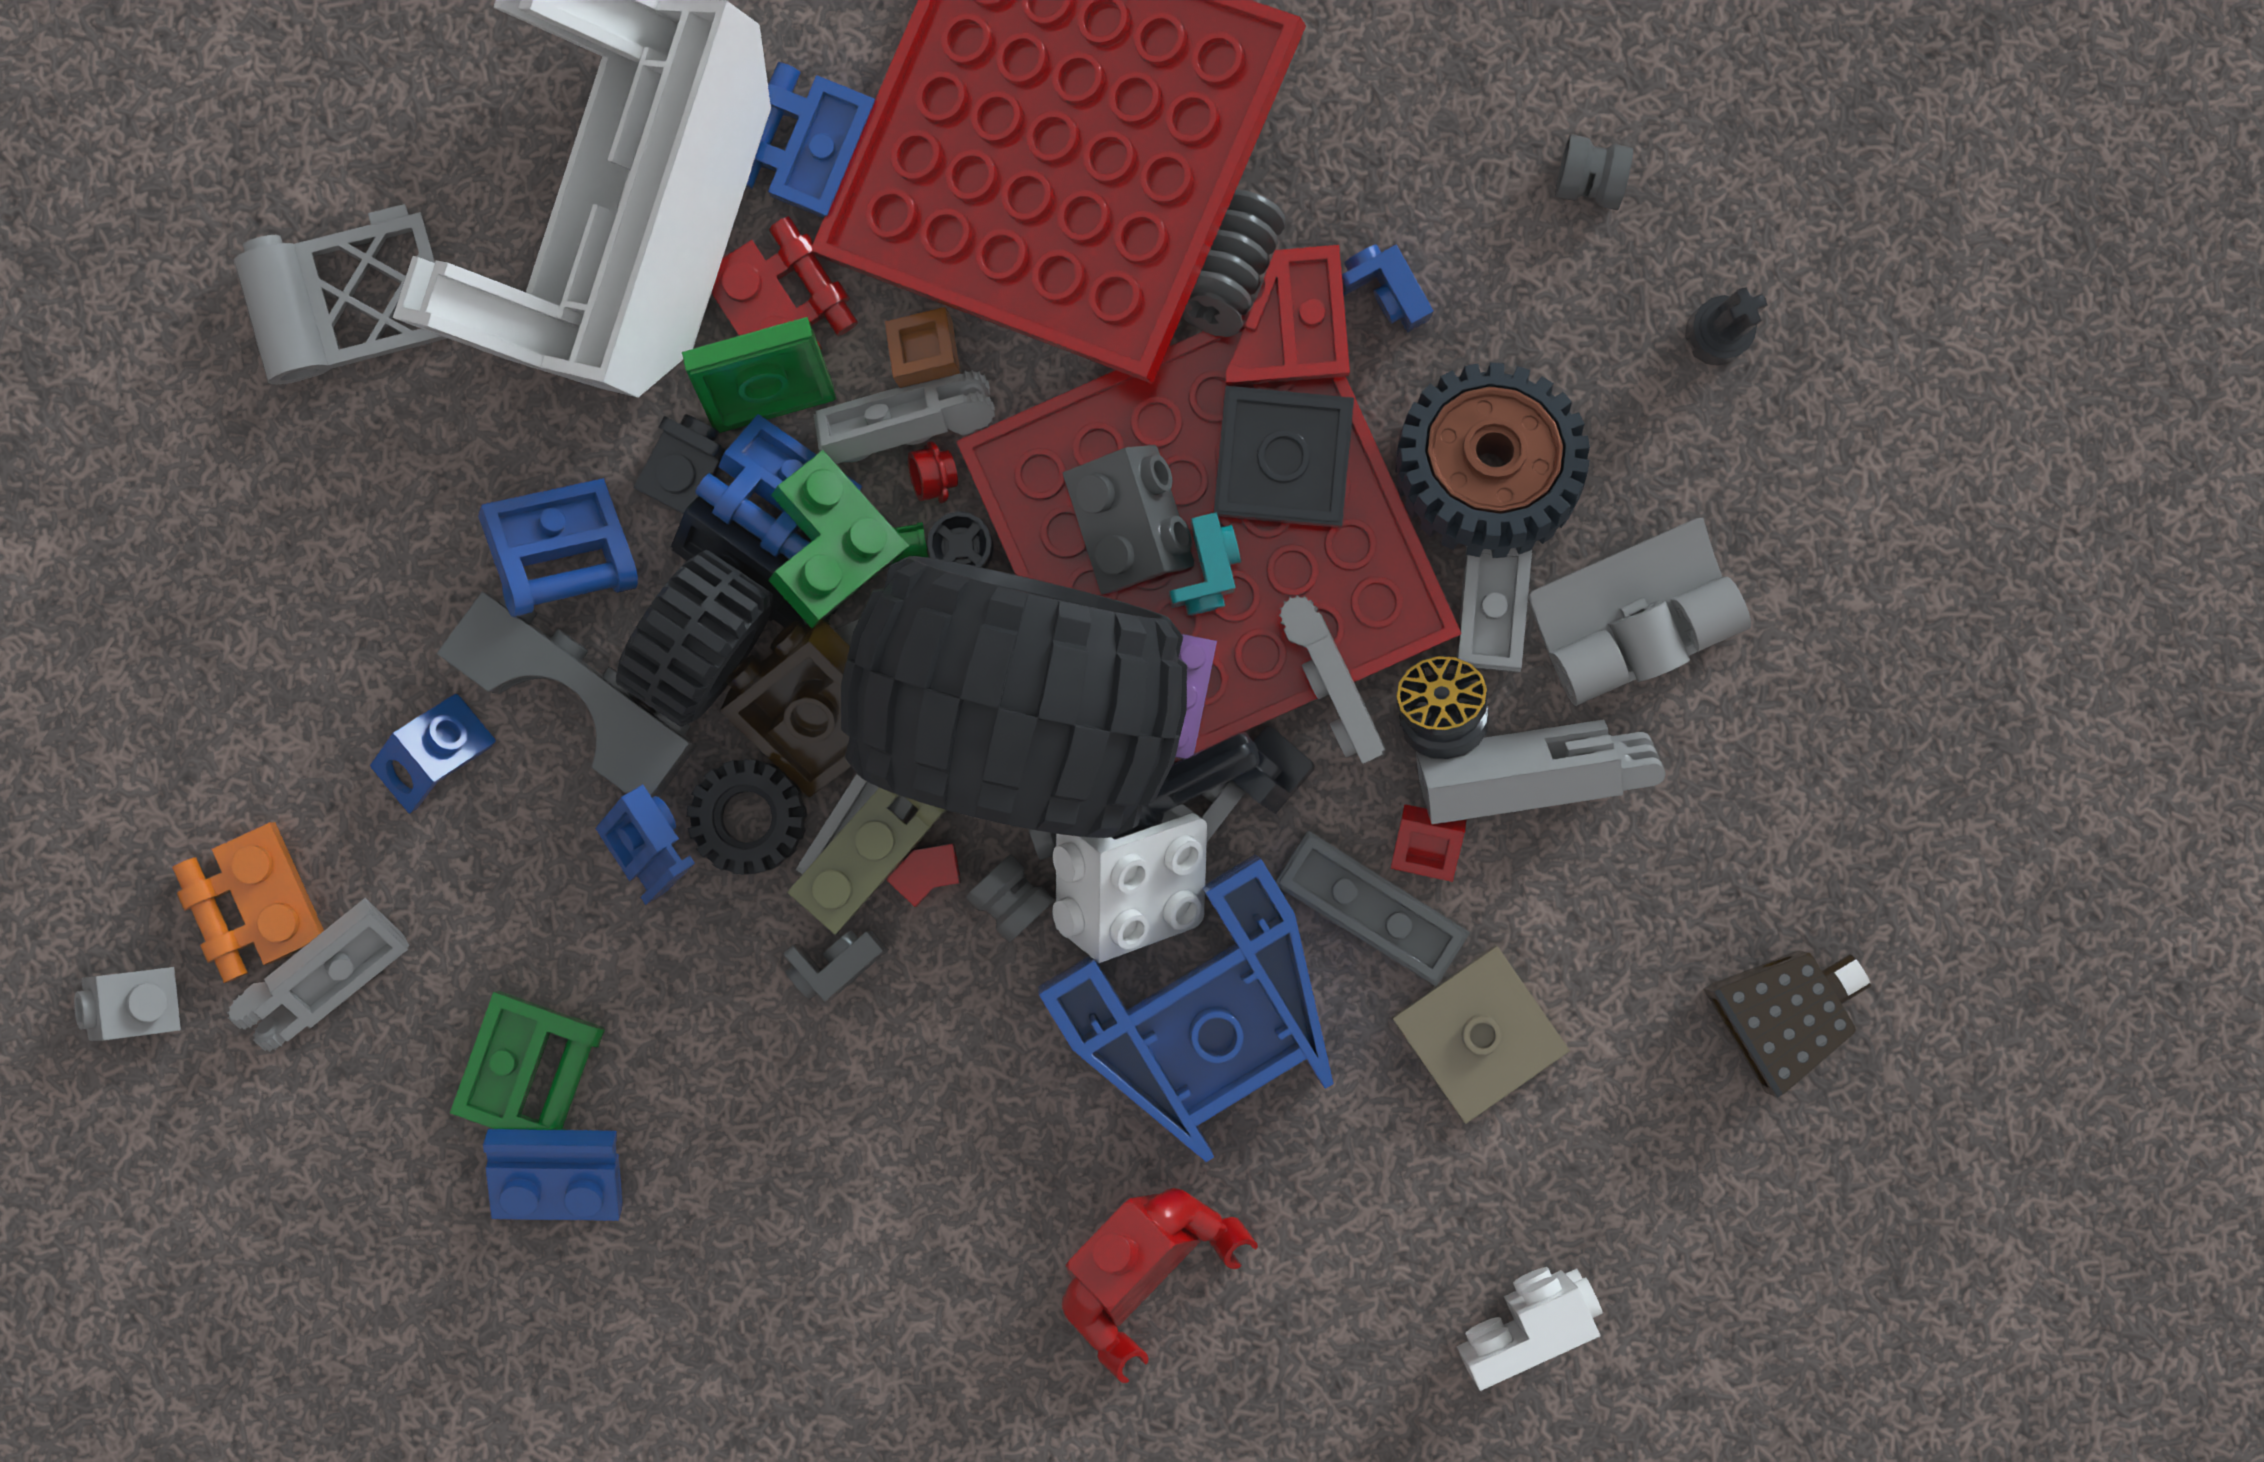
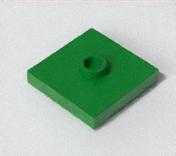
[682,317,837,433]

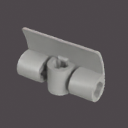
[1528,518,1751,706]

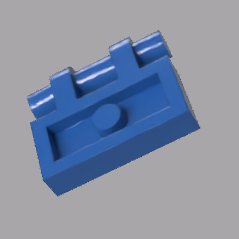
[746,62,875,218]
[695,414,862,559]

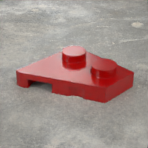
[1225,245,1350,386]

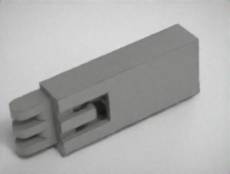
[1416,719,1666,824]

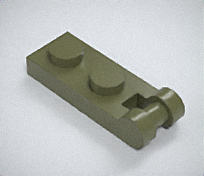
[787,788,946,935]

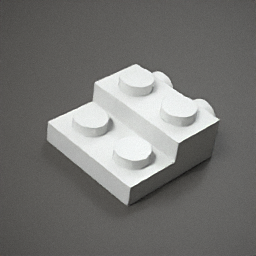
[1456,1267,1603,1391]

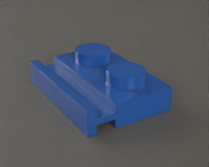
[595,784,695,905]
[483,1129,623,1221]

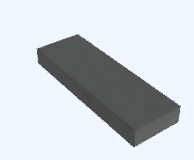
[1275,830,1470,987]

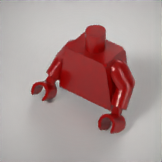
[1062,1188,1258,1383]

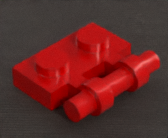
[711,216,858,350]

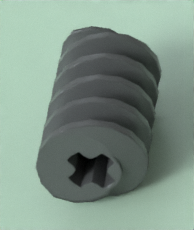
[1182,190,1286,337]

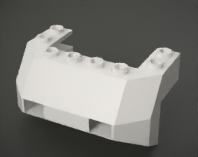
[393,0,771,398]

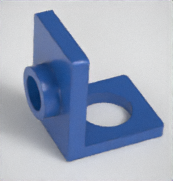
[370,694,496,814]

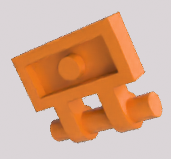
[172,822,324,984]

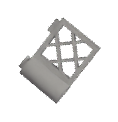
[234,204,447,385]

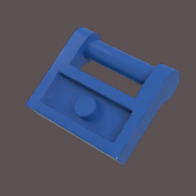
[478,478,638,617]

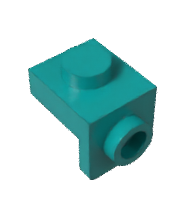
[1169,512,1241,616]

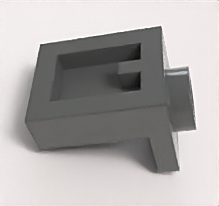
[783,930,889,1002]

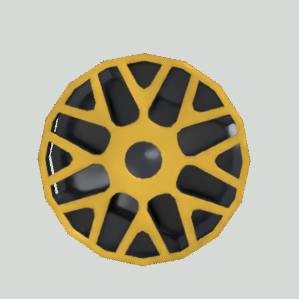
[1397,656,1489,759]

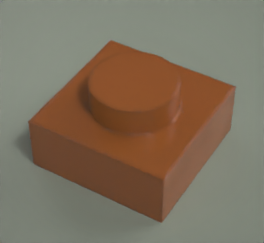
[885,307,961,388]

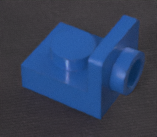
[1342,244,1434,333]

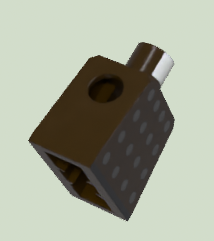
[1703,951,1871,1098]

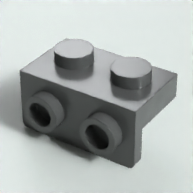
[1062,445,1194,595]

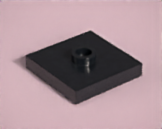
[1213,386,1354,528]

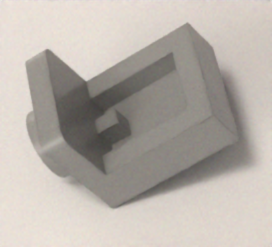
[74,967,181,1041]

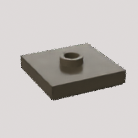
[1391,945,1570,1124]

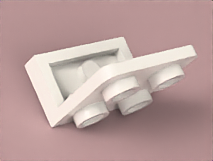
[1052,813,1207,963]

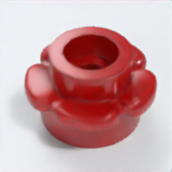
[908,441,958,503]

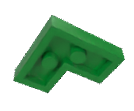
[769,450,909,628]

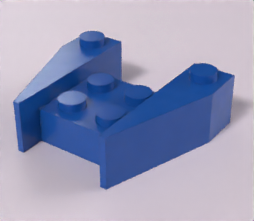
[1038,854,1334,1162]

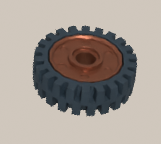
[1395,362,1590,558]

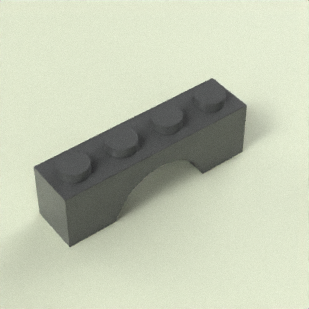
[436,591,697,797]

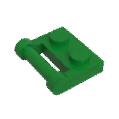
[450,991,605,1130]

